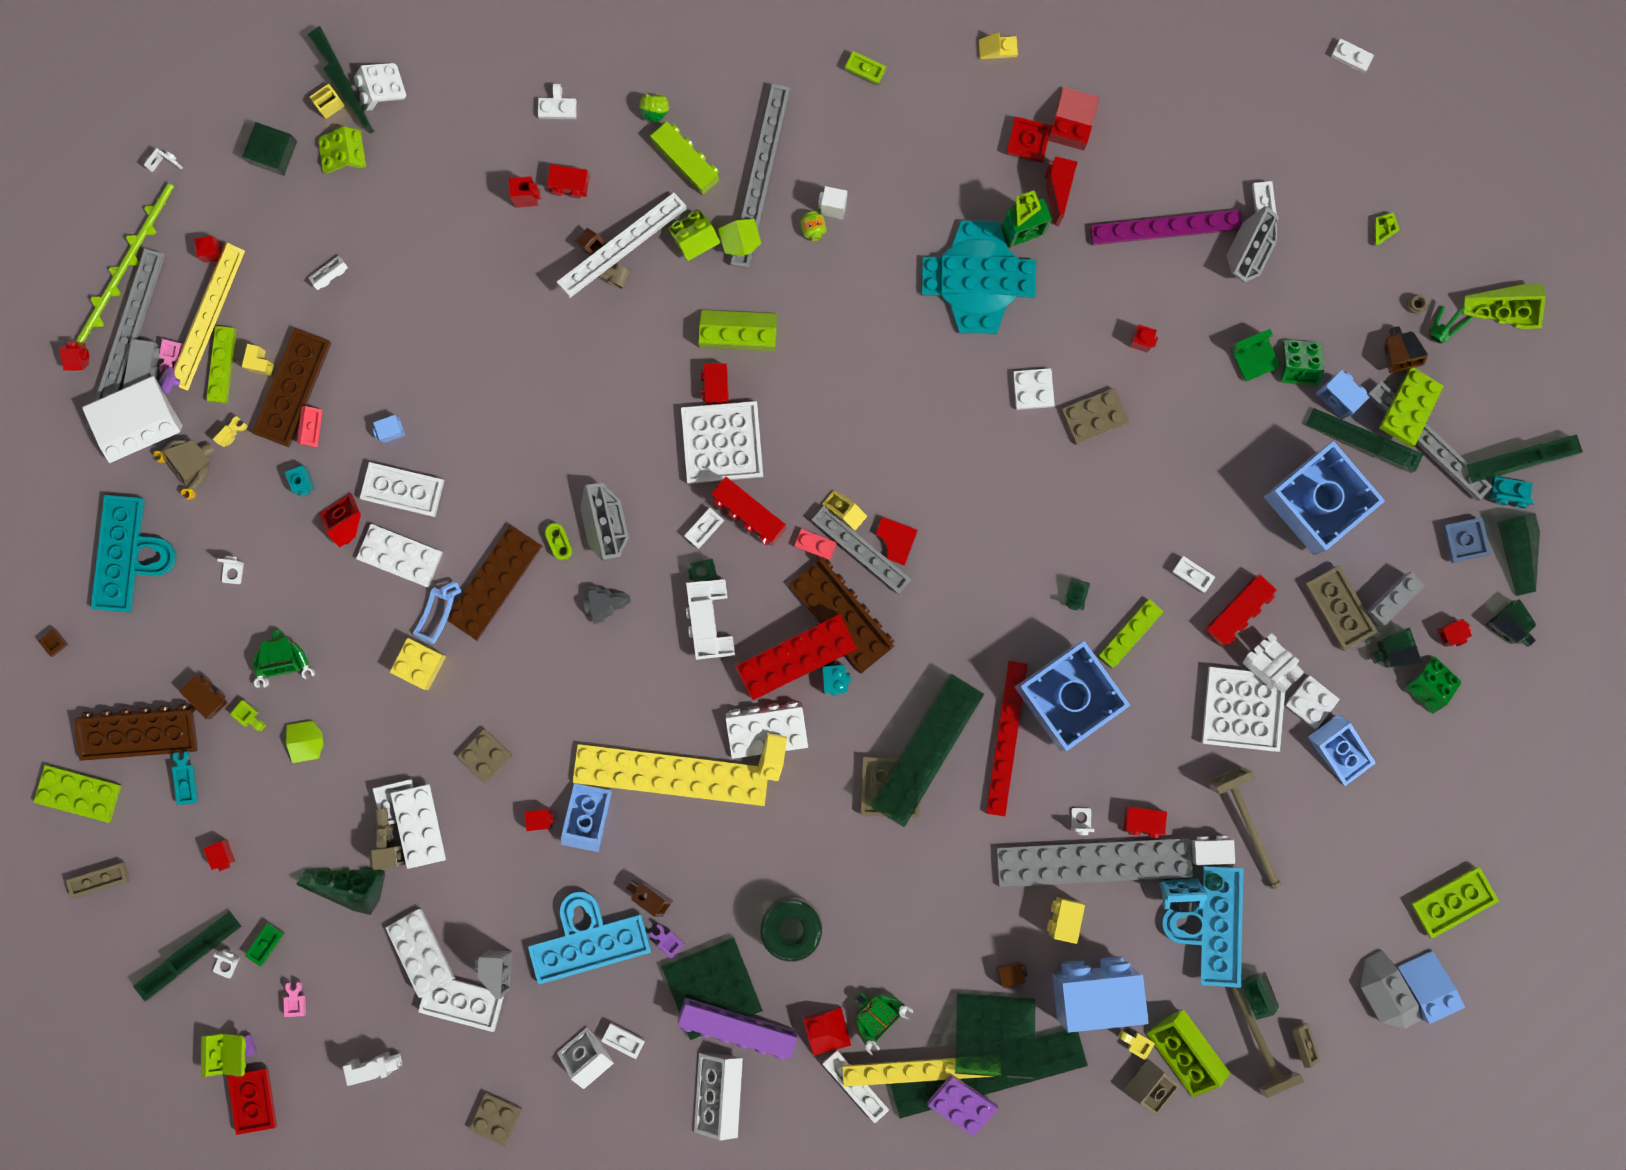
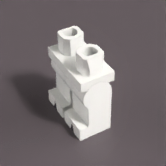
[1243,633,1304,693]
[343,1052,403,1086]

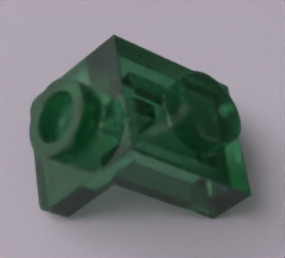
[1065,578,1090,611]

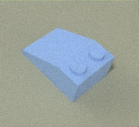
[1308,714,1375,786]
[561,783,612,852]
[1397,950,1465,1024]

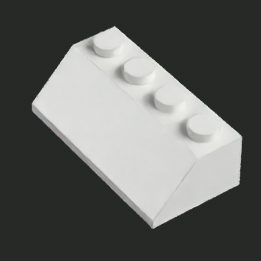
[694,1053,743,1140]

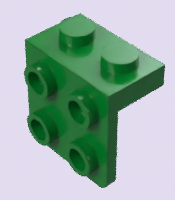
[1404,657,1461,714]

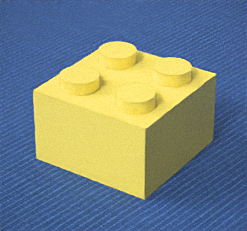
[390,638,446,690]
[1047,897,1085,944]

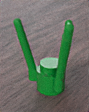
[1429,306,1473,344]

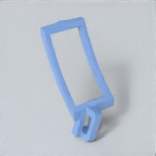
[413,581,461,644]

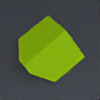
[718,219,761,257]
[286,721,324,763]

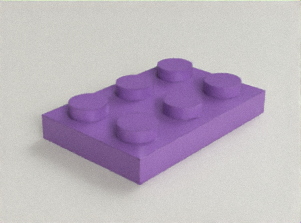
[927,1074,998,1137]

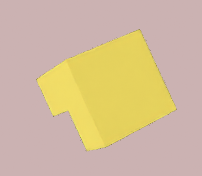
[310,84,345,119]
[242,344,275,376]

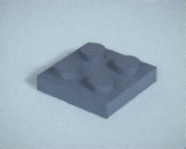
[1443,518,1491,563]

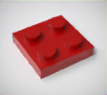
[1006,116,1052,163]

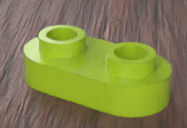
[545,523,573,561]

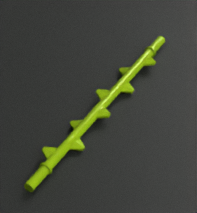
[76,183,174,343]

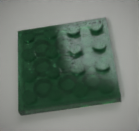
[662,937,763,1040]
[955,993,1035,1079]

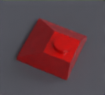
[319,493,361,548]
[804,1007,851,1056]

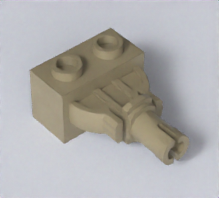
[369,808,405,870]

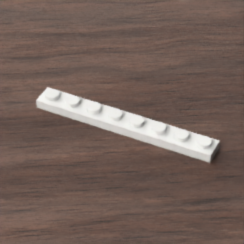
[557,193,686,298]

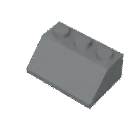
[475,950,512,999]

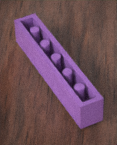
[678,998,798,1060]

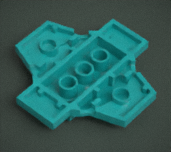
[922,221,1036,335]

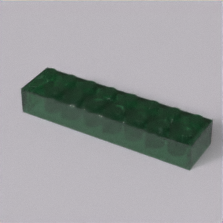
[869,674,984,827]

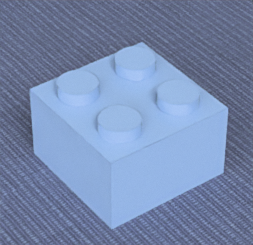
[1316,370,1369,420]

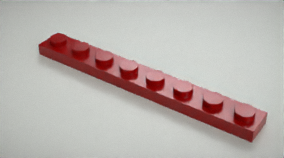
[986,661,1028,817]

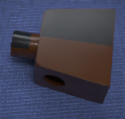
[1384,326,1428,373]
[626,880,673,917]

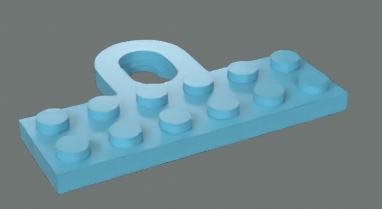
[1162,866,1244,988]
[528,891,652,985]

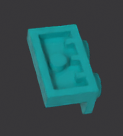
[1489,477,1534,508]

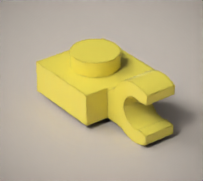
[213,416,248,447]
[1118,1029,1155,1060]

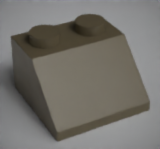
[1124,1059,1181,1116]

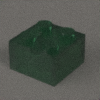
[242,122,297,176]

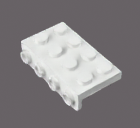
[726,701,808,759]

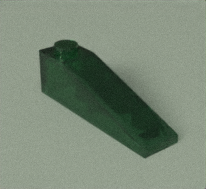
[1497,513,1540,596]
[297,867,385,915]

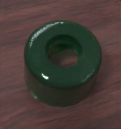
[760,896,822,962]

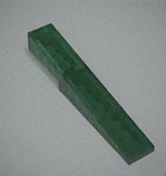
[308,26,374,134]
[1305,408,1424,473]
[1466,434,1583,483]
[133,911,242,1002]

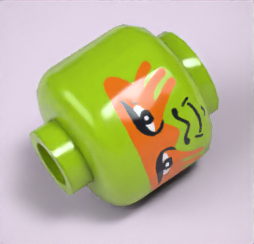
[800,211,827,241]

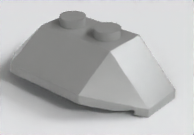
[1226,206,1279,283]
[580,483,629,560]
[1360,950,1422,1029]

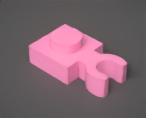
[159,339,183,372]
[283,982,306,1017]

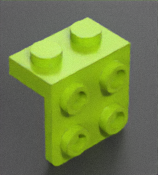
[318,126,366,174]
[201,1033,246,1077]

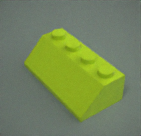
[699,310,777,352]
[1146,1009,1230,1097]

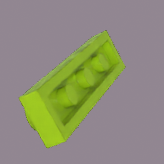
[206,326,236,404]
[1098,599,1164,669]

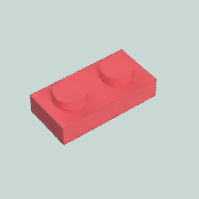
[297,406,323,447]
[794,529,837,561]

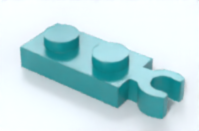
[172,751,199,805]

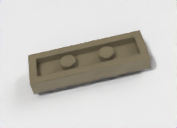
[66,862,130,899]

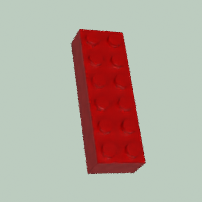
[736,614,858,700]

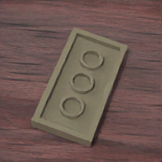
[1304,565,1378,651]

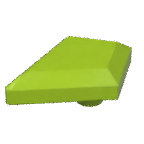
[1016,190,1041,227]
[1375,212,1400,247]

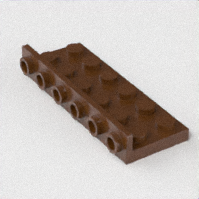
[789,557,895,674]
[74,704,198,761]

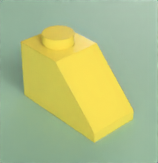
[822,490,867,531]
[758,733,787,781]

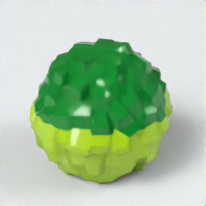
[639,93,669,122]

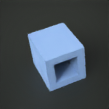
[373,415,406,443]

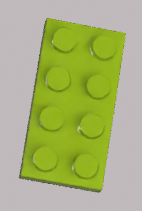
[1379,368,1444,448]
[33,765,122,823]
[1410,866,1499,939]

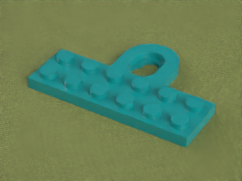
[91,495,177,613]

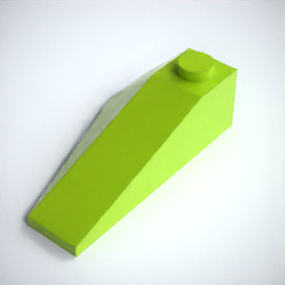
[1463,284,1546,329]

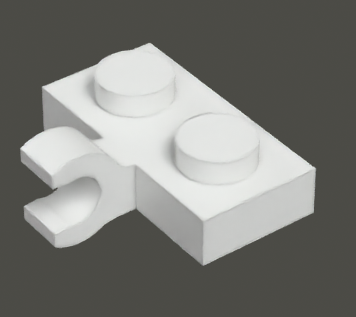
[538,84,577,119]

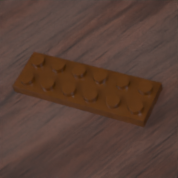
[252,328,332,448]
[447,524,543,641]

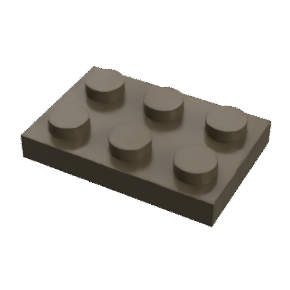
[1061,388,1129,445]

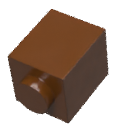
[574,228,606,256]
[996,961,1028,988]

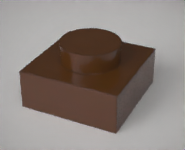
[38,629,68,657]

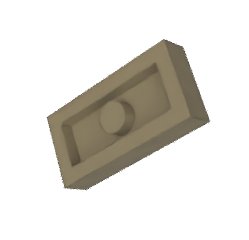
[1292,1023,1320,1068]

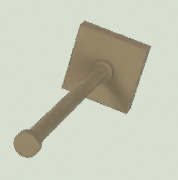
[1207,766,1281,889]
[1231,987,1304,1098]

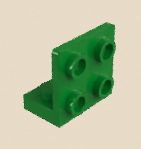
[1230,329,1280,382]
[1280,340,1325,386]

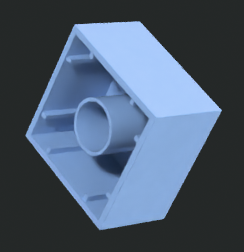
[1263,441,1385,555]
[1014,641,1131,751]
[1052,956,1149,1033]

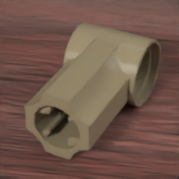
[598,264,630,289]

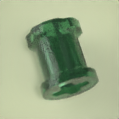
[1204,873,1223,891]

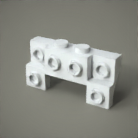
[686,579,735,660]

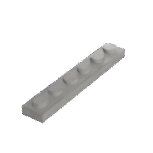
[811,506,912,594]

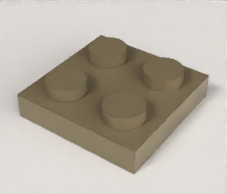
[457,729,513,783]
[469,1092,522,1146]

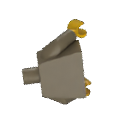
[154,440,215,500]

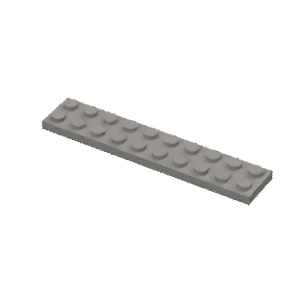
[996,838,1193,887]

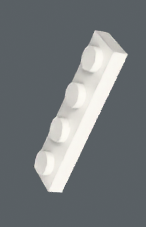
[822,1050,889,1123]

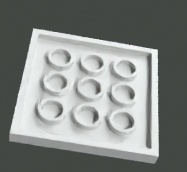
[681,401,764,484]
[1201,667,1286,752]

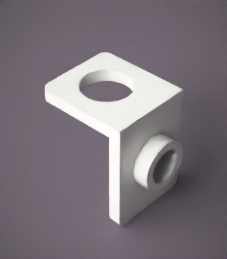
[144,148,183,172]
[217,556,244,584]
[1071,808,1094,835]
[213,950,240,978]

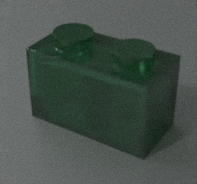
[1241,972,1280,1020]

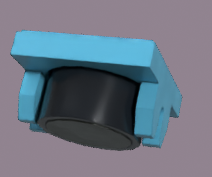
[1160,878,1207,912]

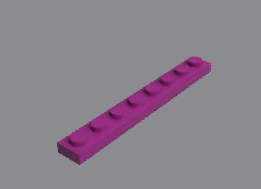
[1090,210,1242,246]

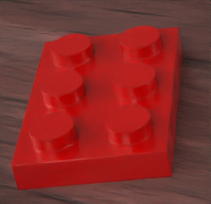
[227,1068,277,1135]

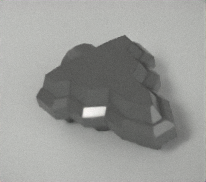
[583,586,631,624]

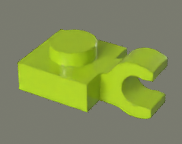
[230,700,267,731]

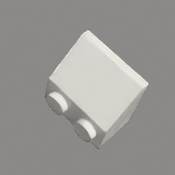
[557,1027,614,1089]

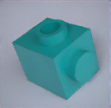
[285,465,316,497]

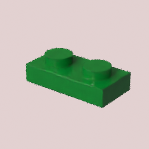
[245,923,285,967]

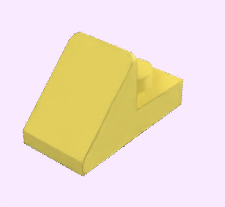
[979,32,1018,59]

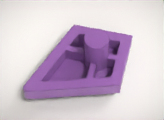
[158,367,180,394]

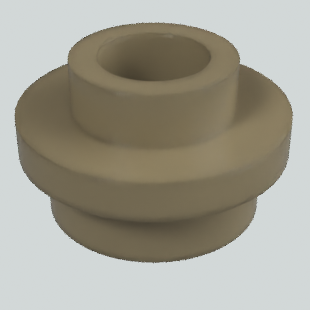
[1407,295,1427,314]

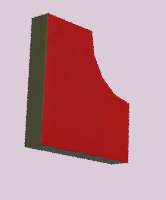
[875,517,918,566]

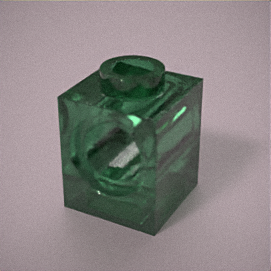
[688,559,717,582]

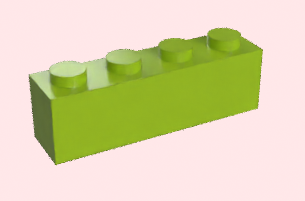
[650,121,719,195]

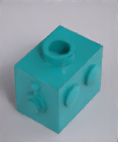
[822,663,851,696]

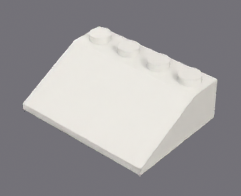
[82,375,183,463]

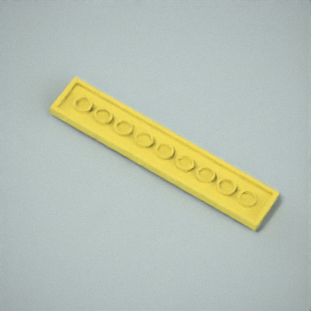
[573,744,768,806]

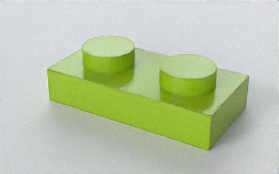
[845,51,887,85]

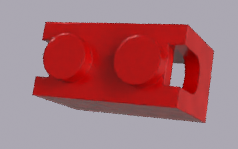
[547,164,590,199]
[508,176,541,208]
[700,363,729,405]
[1123,806,1167,838]

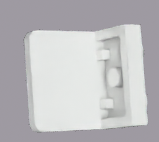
[354,63,406,111]

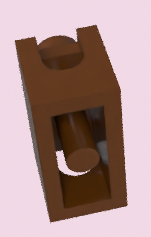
[179,675,228,719]

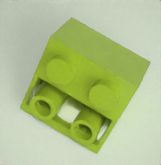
[668,210,721,261]

